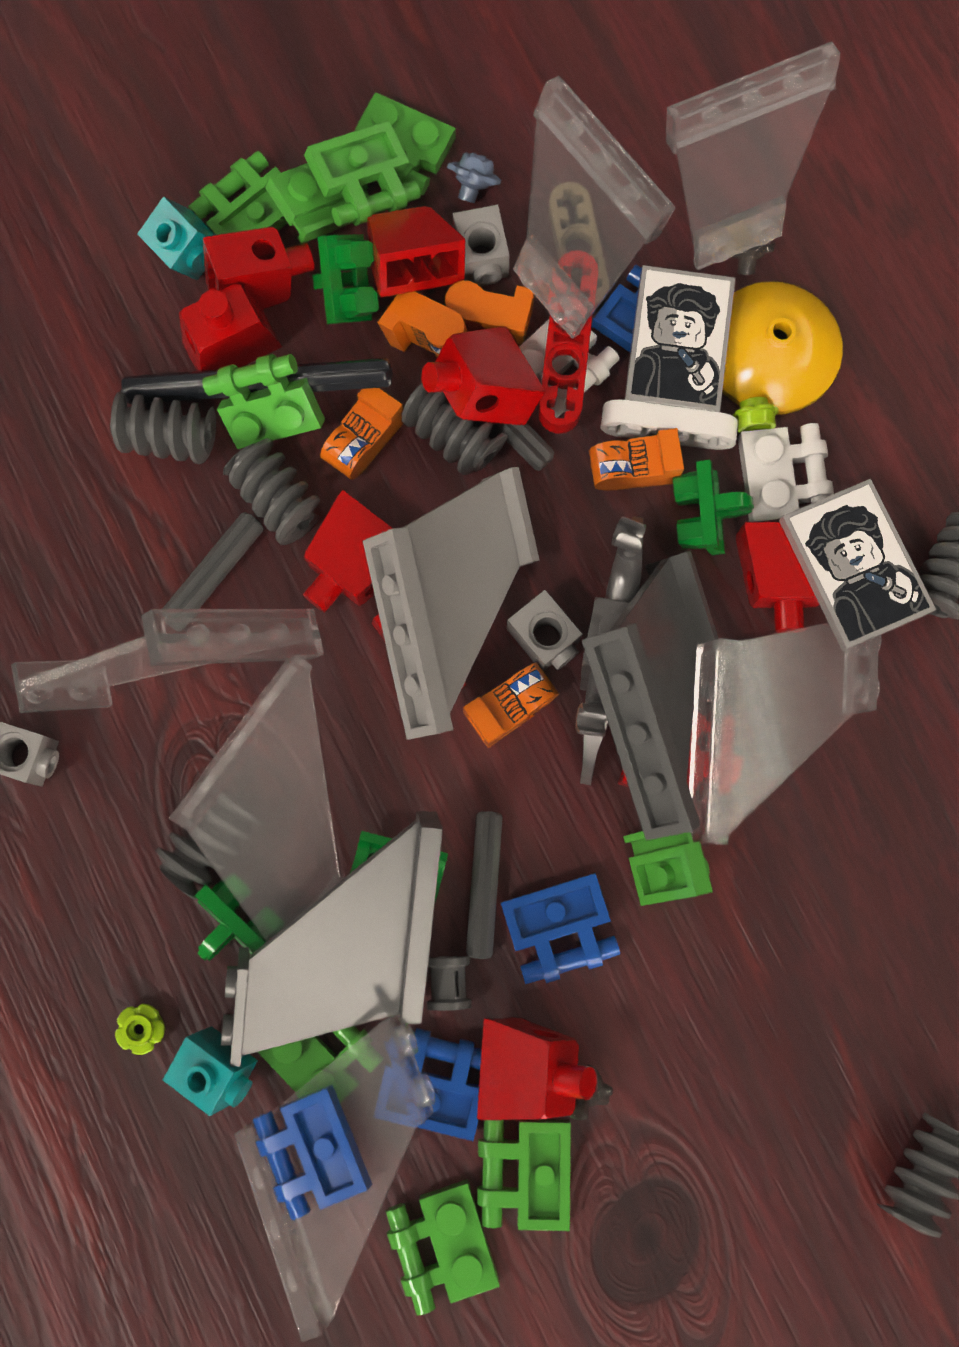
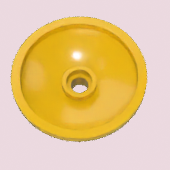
[722,282,843,415]

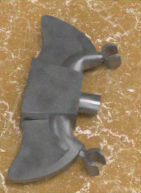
[576,516,646,785]

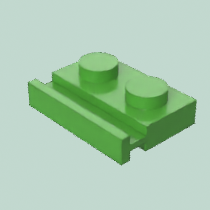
[265,163,369,244]
[623,831,713,906]

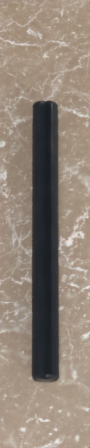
[120,358,393,404]

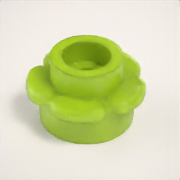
[732,397,779,433]
[115,1004,165,1055]

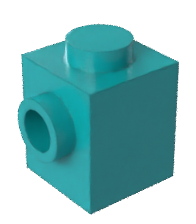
[137,196,215,280]
[163,1026,258,1116]

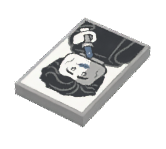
[624,265,736,412]
[779,479,936,652]

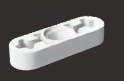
[601,400,738,450]

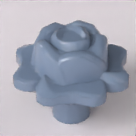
[447,152,501,203]

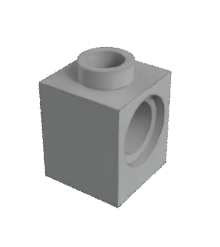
[453,205,510,286]
[506,590,582,671]
[0,722,59,787]

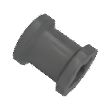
[427,956,471,1011]

